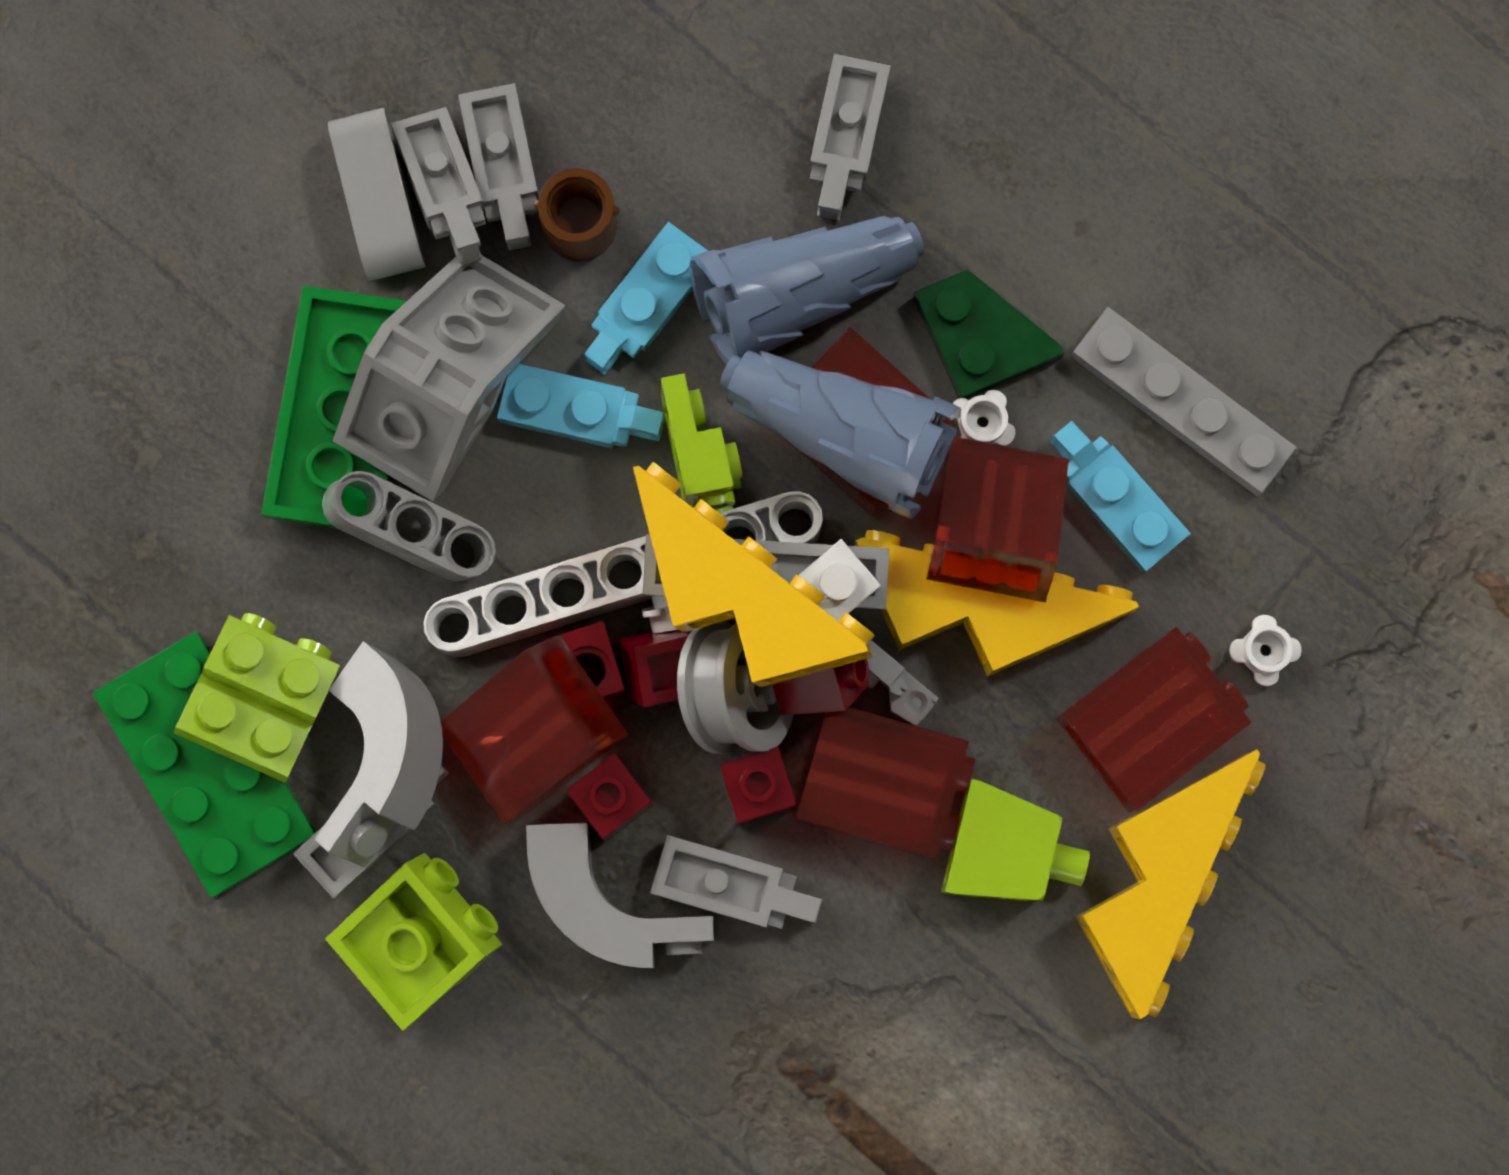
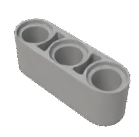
[328,107,426,282]
[322,471,496,582]

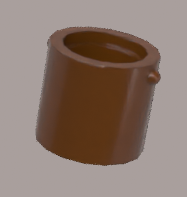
[533,168,620,261]

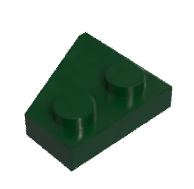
[913,269,1065,399]

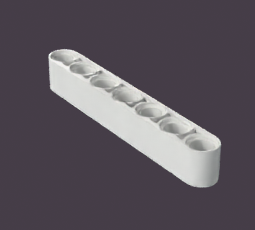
[424,491,823,658]

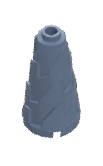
[690,216,924,365]
[719,350,961,519]

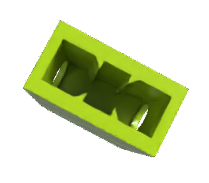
[940,779,1090,901]

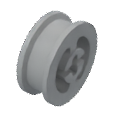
[677,621,794,754]

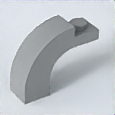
[314,641,443,868]
[526,823,714,968]

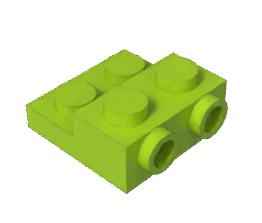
[661,373,742,513]
[174,613,340,783]
[325,853,503,1031]

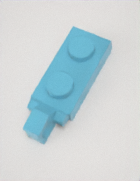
[584,221,708,375]
[497,364,665,449]
[1050,421,1191,574]

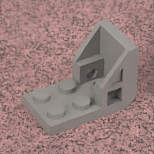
[333,255,566,502]

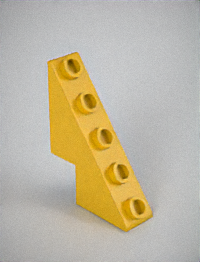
[633,462,875,688]
[854,530,1139,677]
[1075,749,1266,1019]

